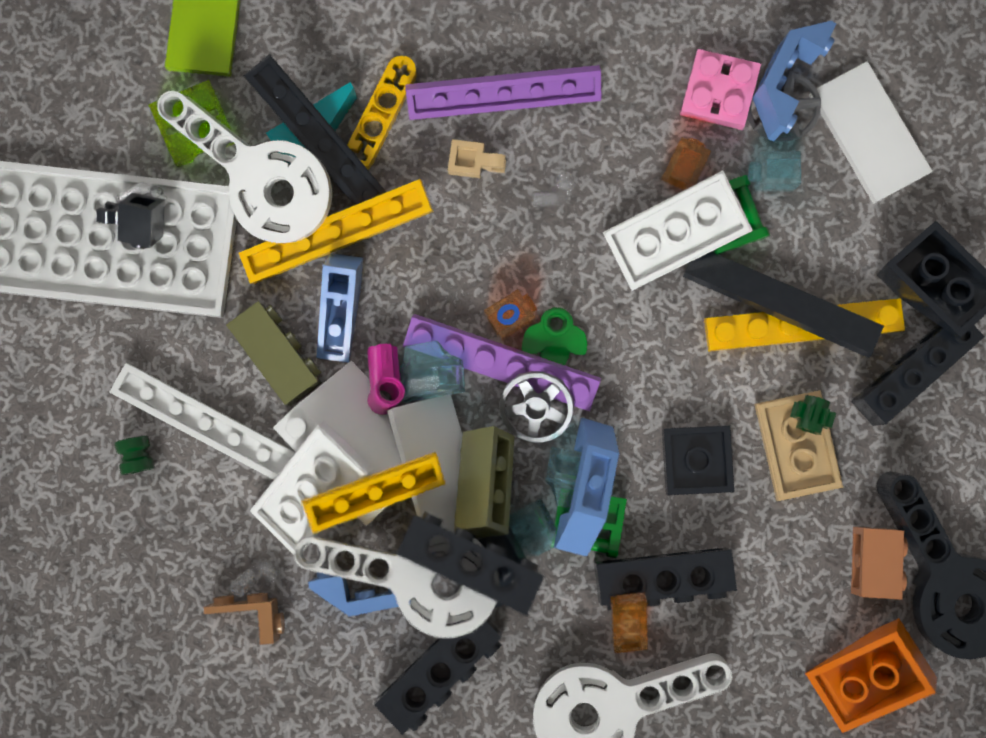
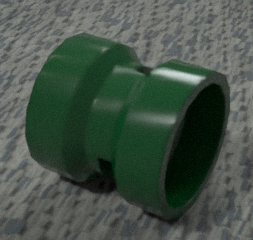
[114,435,155,475]

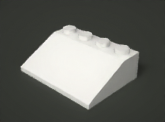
[273,361,402,526]

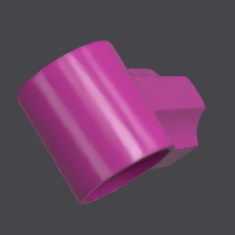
[367,344,405,415]

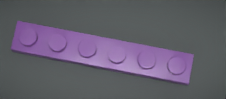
[405,65,601,120]
[403,314,601,411]

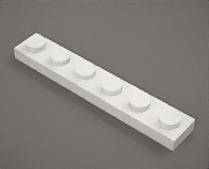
[110,363,296,480]

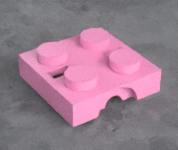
[680,49,761,130]

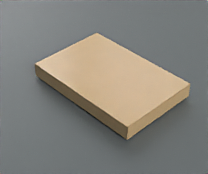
[755,390,843,501]

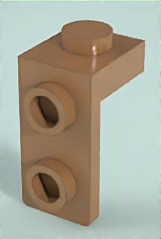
[204,593,285,645]

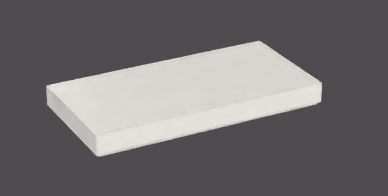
[809,61,933,204]
[603,171,753,291]
[387,394,462,531]
[250,421,374,555]

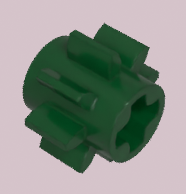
[790,395,837,435]

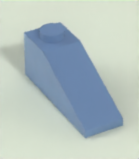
[316,253,363,363]

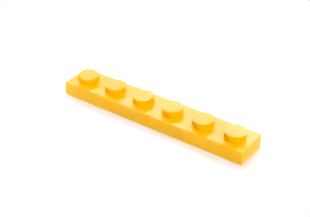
[239,179,434,284]
[704,298,905,351]

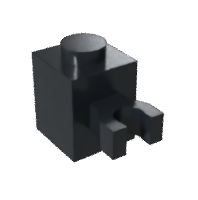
[96,192,165,249]

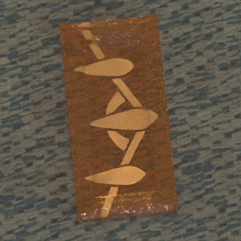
[610,592,648,653]

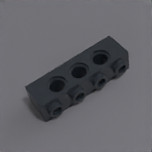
[851,324,985,426]
[396,511,545,616]
[594,547,737,610]
[374,610,502,735]

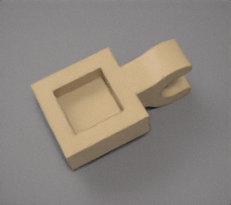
[447,139,506,178]

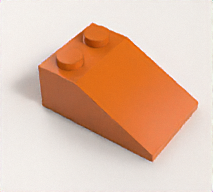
[805,618,937,733]

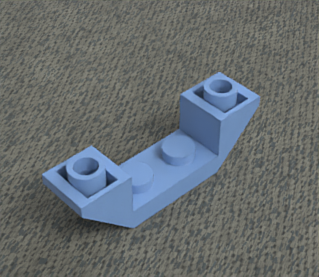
[752,21,836,142]
[554,418,619,556]
[308,552,436,616]

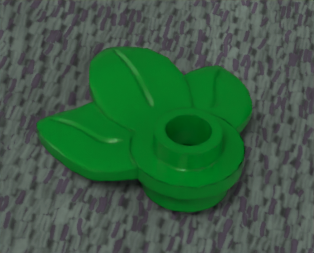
[522,307,587,365]

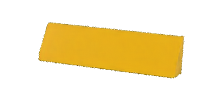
[301,452,446,533]

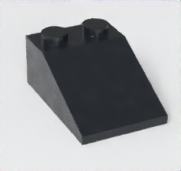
[876,221,986,339]

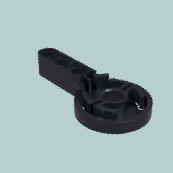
[876,471,986,659]

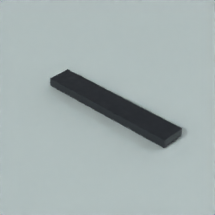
[244,54,386,205]
[683,252,884,358]

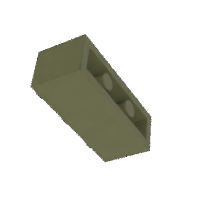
[226,301,322,407]
[454,426,515,538]

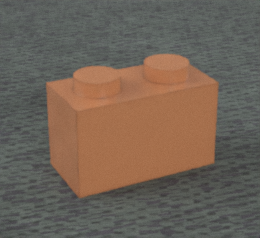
[851,526,908,600]

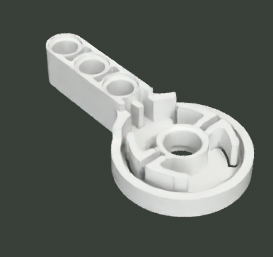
[157,91,332,243]
[294,531,499,638]
[533,653,732,738]

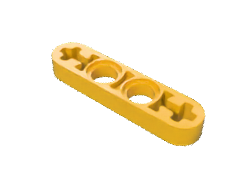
[347,55,417,169]

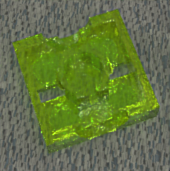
[148,80,235,168]

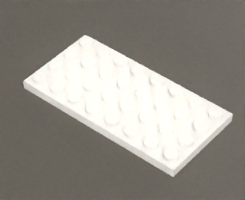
[0,161,237,318]

